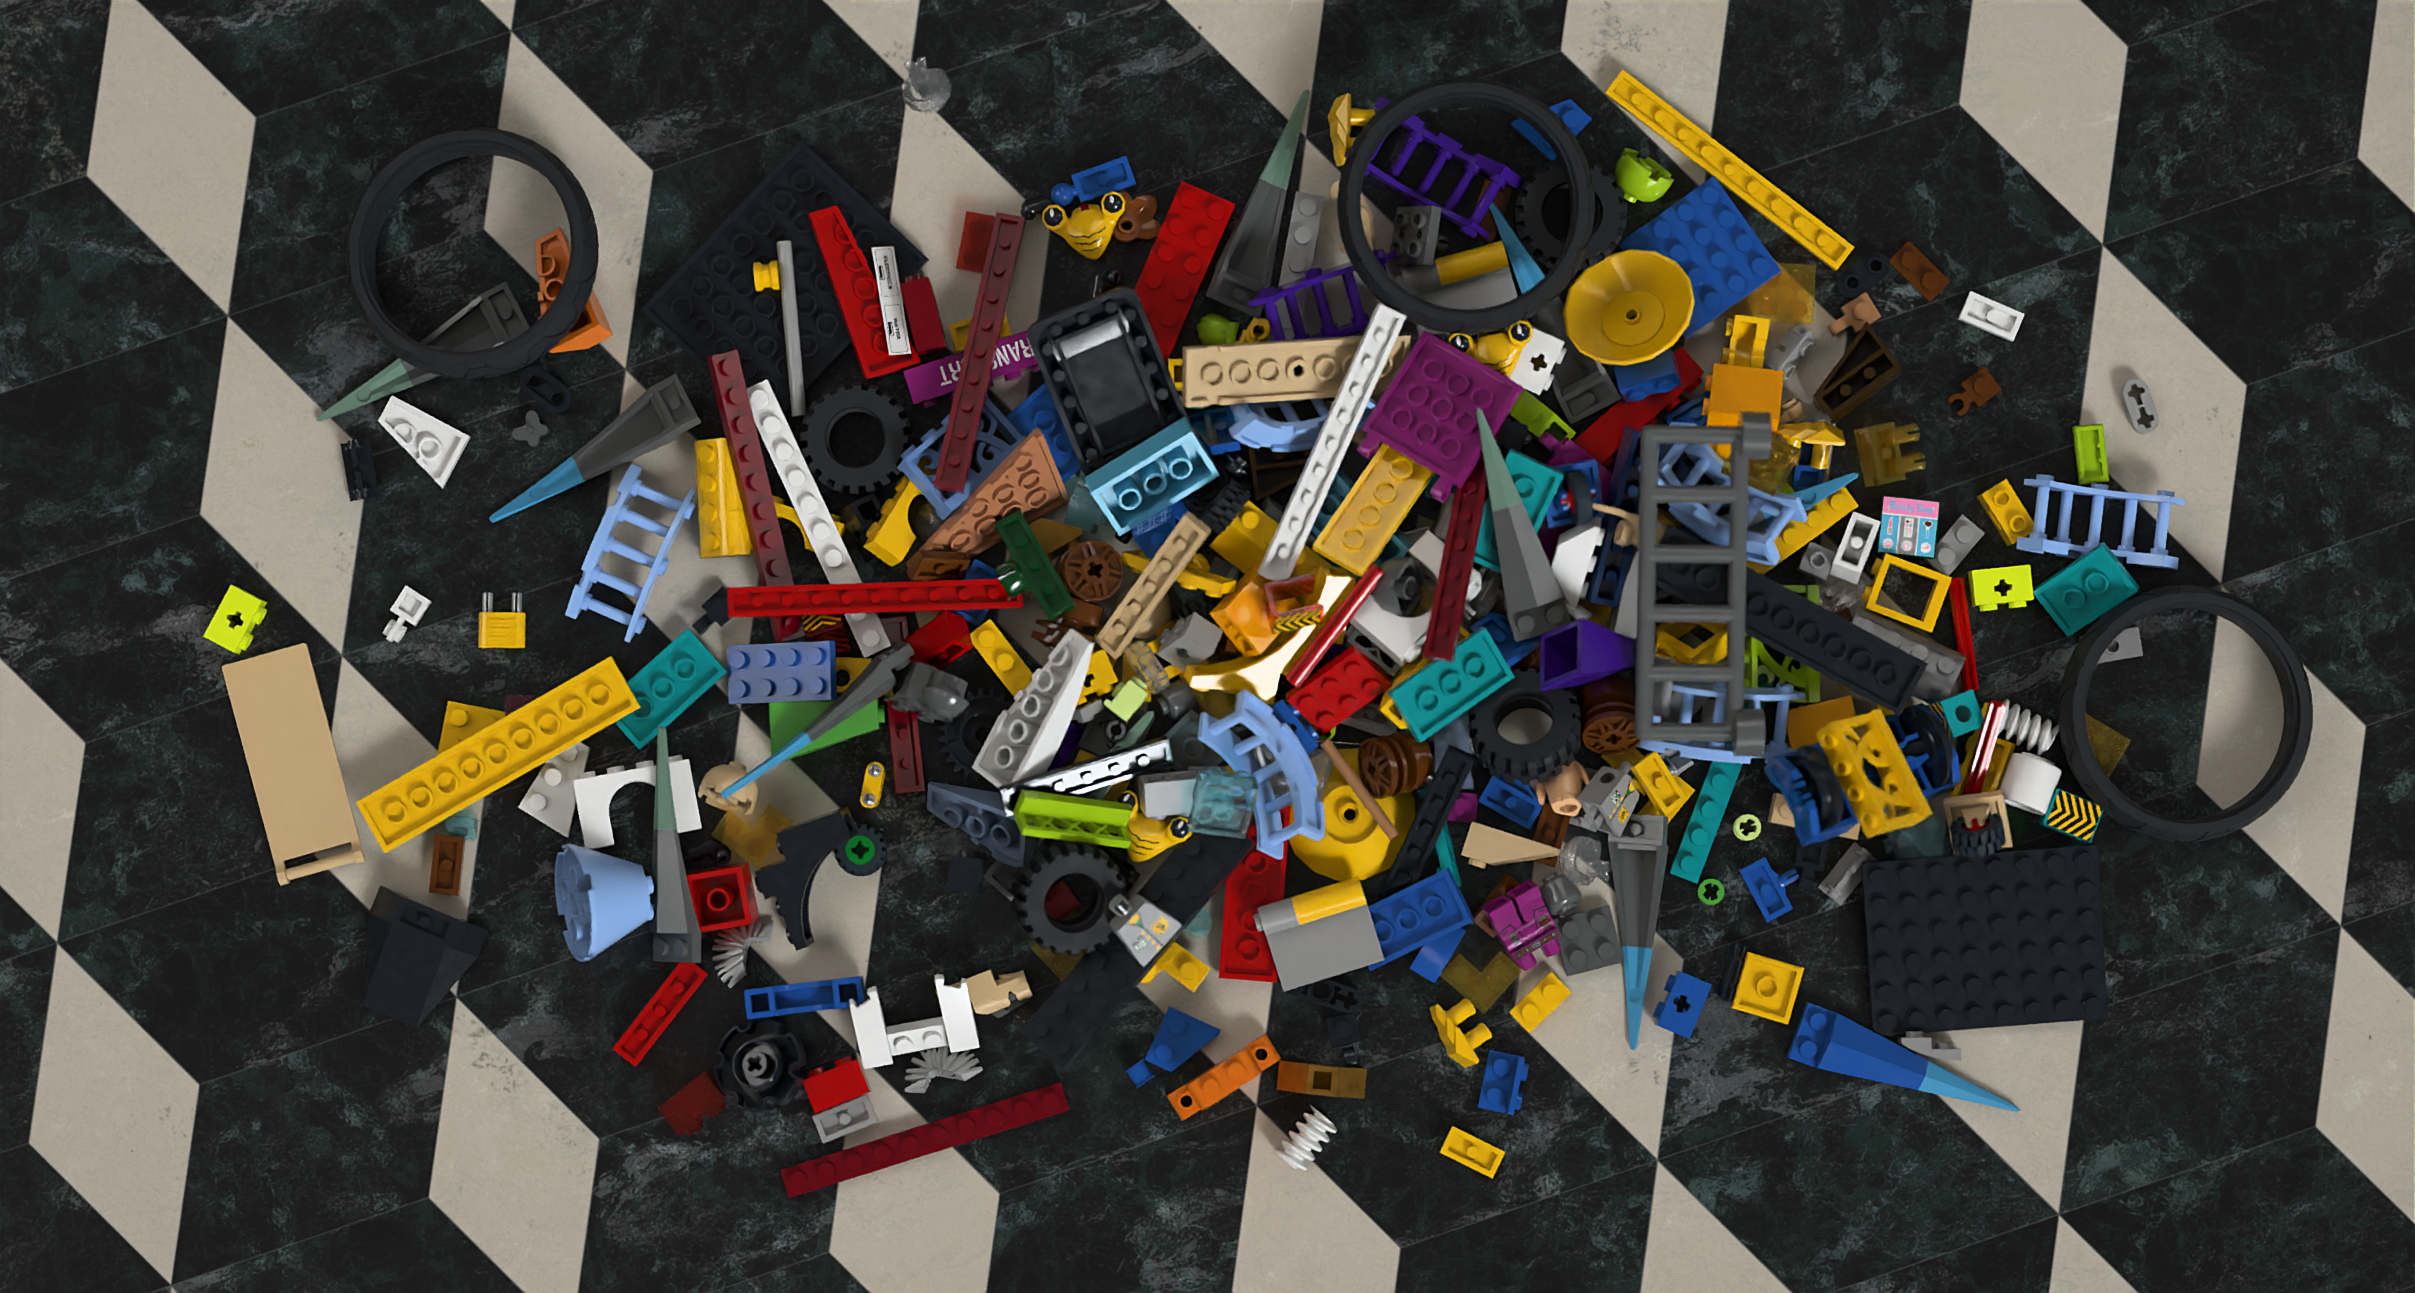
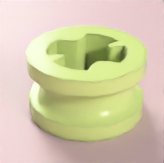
[1733,814,1761,841]

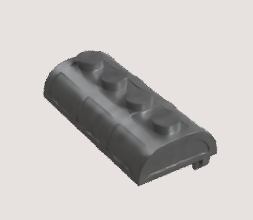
[1852,605,1967,704]

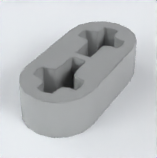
[2121,379,2159,434]

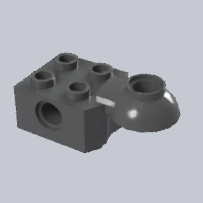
[883,662,969,723]

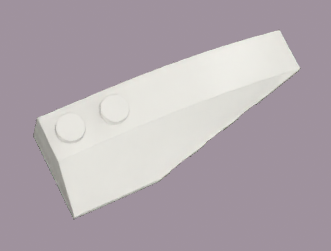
[972,629,1093,788]

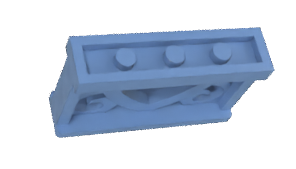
[897,394,1026,521]

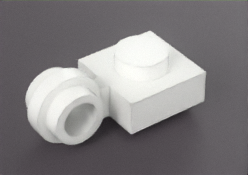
[383,586,431,643]

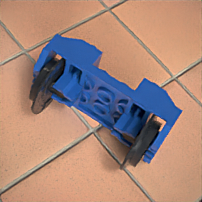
[1764,703,1961,847]

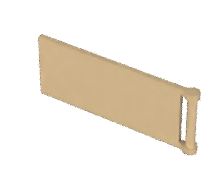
[222,643,366,886]

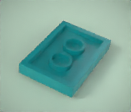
[2033,542,2140,637]

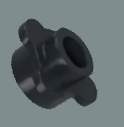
[1223,452,1251,479]

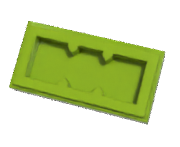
[2072,423,2109,485]

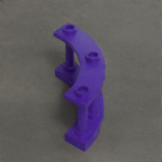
[1345,97,1523,239]
[1249,249,1409,341]

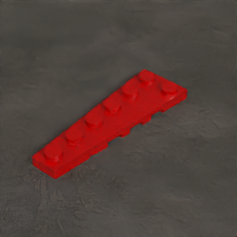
[808,205,921,381]

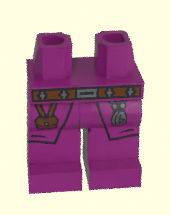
[1480,879,1561,971]

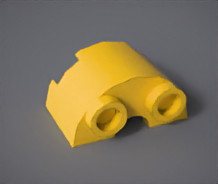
[1720,314,1770,369]

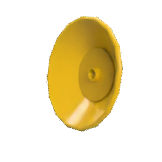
[1562,249,1695,366]
[1287,748,1415,881]

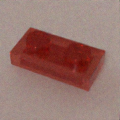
[956,211,995,274]

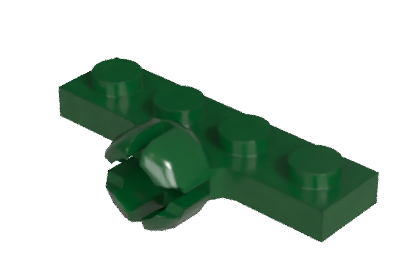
[994,510,1076,622]

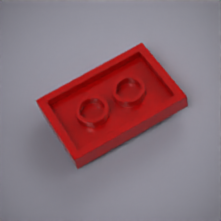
[1286,644,1392,735]

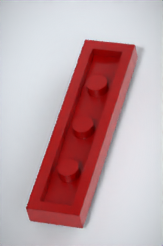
[612,962,709,1067]

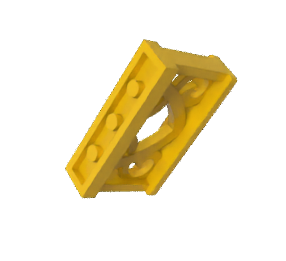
[1816,709,1932,838]

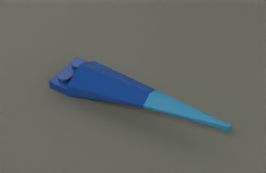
[1786,1002,2020,1112]

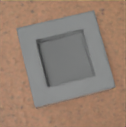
[1071,697,1104,723]

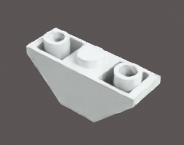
[1551,516,1605,607]

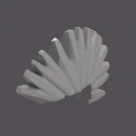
[712,917,774,988]
[905,1045,983,1093]

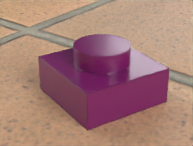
[1447,792,1479,823]

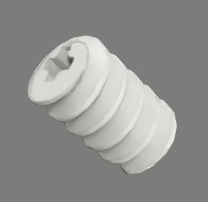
[1998,699,2059,756]
[1274,1105,1337,1170]

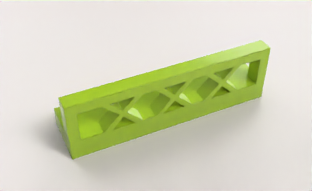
[1013,790,1132,849]

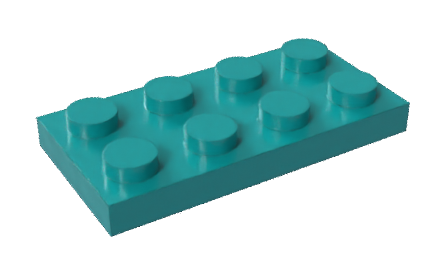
[1474,448,1564,573]
[1387,627,1515,743]
[615,628,728,750]

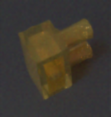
[1854,422,1926,487]

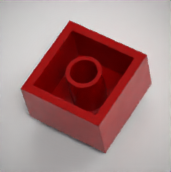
[686,861,760,933]

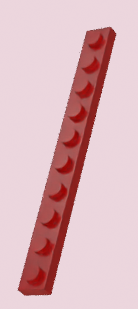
[727,579,1023,618]

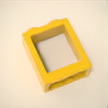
[1860,553,1952,634]
[1655,622,1727,664]

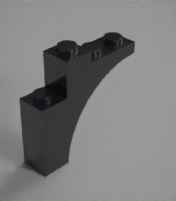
[755,806,858,951]

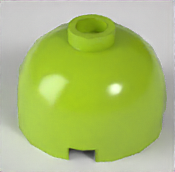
[1614,148,1674,203]

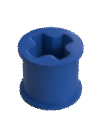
[1125,1058,1155,1089]

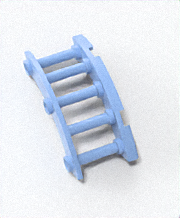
[1229,398,1377,452]
[1638,422,1808,566]
[565,463,697,643]
[2016,474,2185,570]
[1637,681,1805,764]
[1197,690,1325,860]

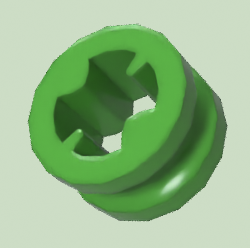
[1698,879,1724,905]

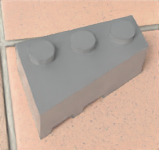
[1134,766,1233,820]

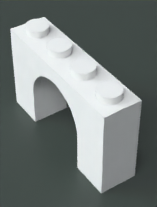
[1350,530,1482,667]
[573,755,702,850]

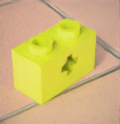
[1968,565,2034,611]
[203,585,267,654]

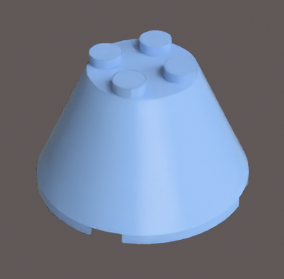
[555,844,654,962]

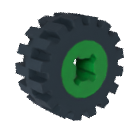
[834,824,888,876]

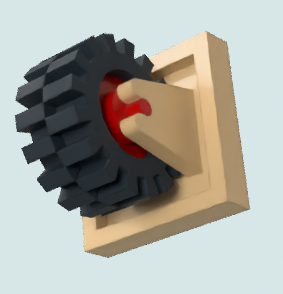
[1944,790,2013,857]

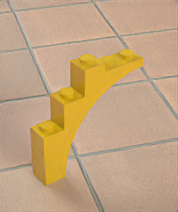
[1184,565,1356,705]

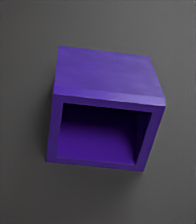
[1540,618,1633,691]

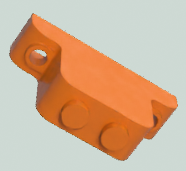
[1166,1033,1281,1121]

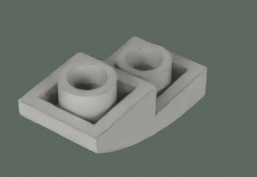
[1898,1031,1961,1060]

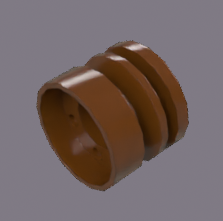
[1054,540,1124,605]
[1031,597,1104,649]
[1579,677,1642,755]
[1357,729,1434,799]

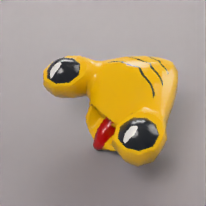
[1042,191,1126,261]
[1448,320,1533,376]
[1115,790,1193,862]

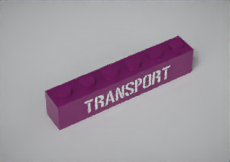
[903,330,1041,409]

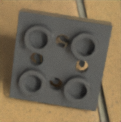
[1389,206,1449,267]
[1078,694,1156,755]

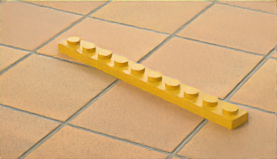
[1604,70,1854,271]

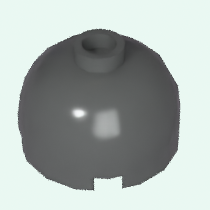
[1372,557,1425,617]

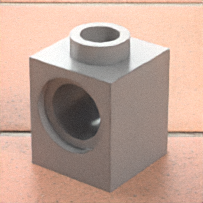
[1795,542,1837,581]

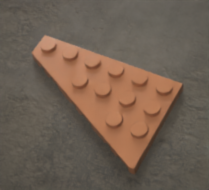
[906,427,1071,581]

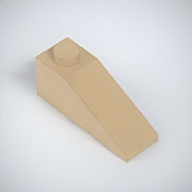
[1461,822,1560,869]

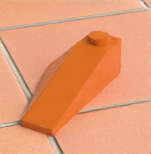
[535,227,613,353]

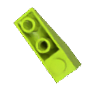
[1508,388,1576,455]

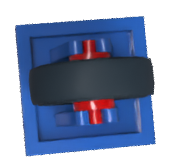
[1544,458,1605,528]

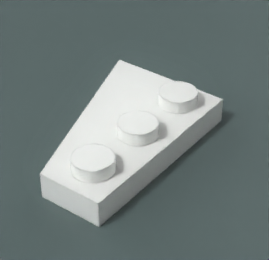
[378,396,470,488]
[518,742,591,838]

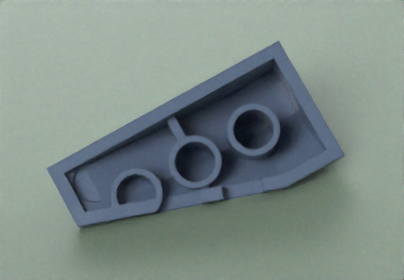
[927,781,1041,868]

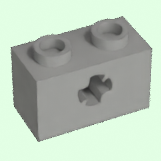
[1157,612,1223,673]

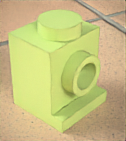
[1103,676,1148,724]

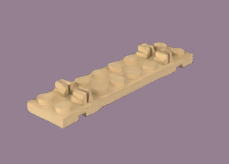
[1182,333,1410,408]

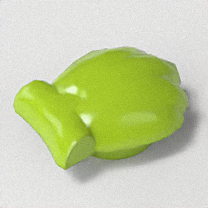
[1196,313,1239,345]

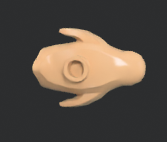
[1536,758,1591,816]

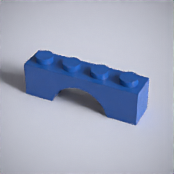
[744,976,866,1019]

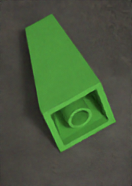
[769,699,885,762]

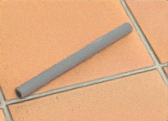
[777,241,806,417]

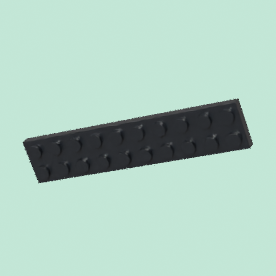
[1655,525,1928,716]
[1020,811,1256,1070]

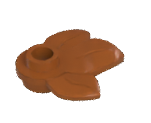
[1113,190,1162,242]

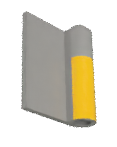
[1396,240,1518,339]
[1253,876,1385,992]

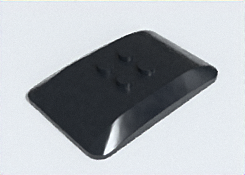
[1027,286,1192,476]

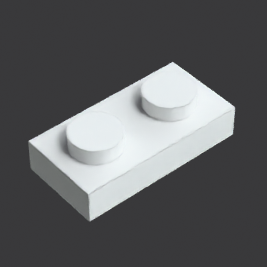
[1958,291,2025,342]

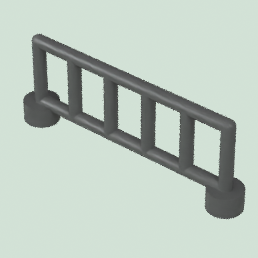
[1635,411,1772,756]

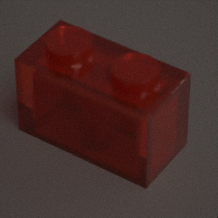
[658,1071,728,1136]

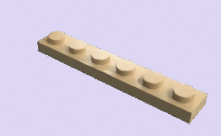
[1094,512,1211,659]

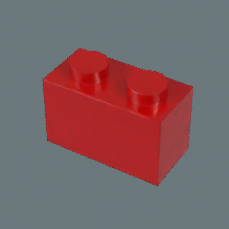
[904,610,973,670]
[803,1055,872,1114]

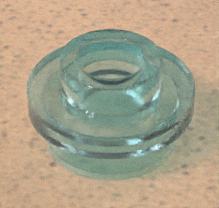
[1185,909,1213,938]

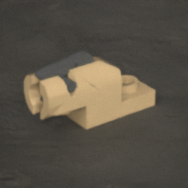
[935,969,1033,1018]

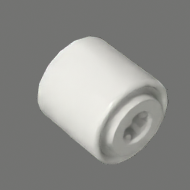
[1999,752,2062,816]

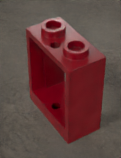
[900,274,948,358]

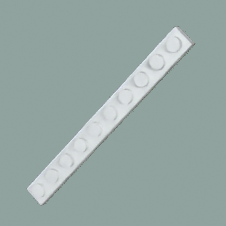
[1257,304,1406,582]
[747,379,892,658]

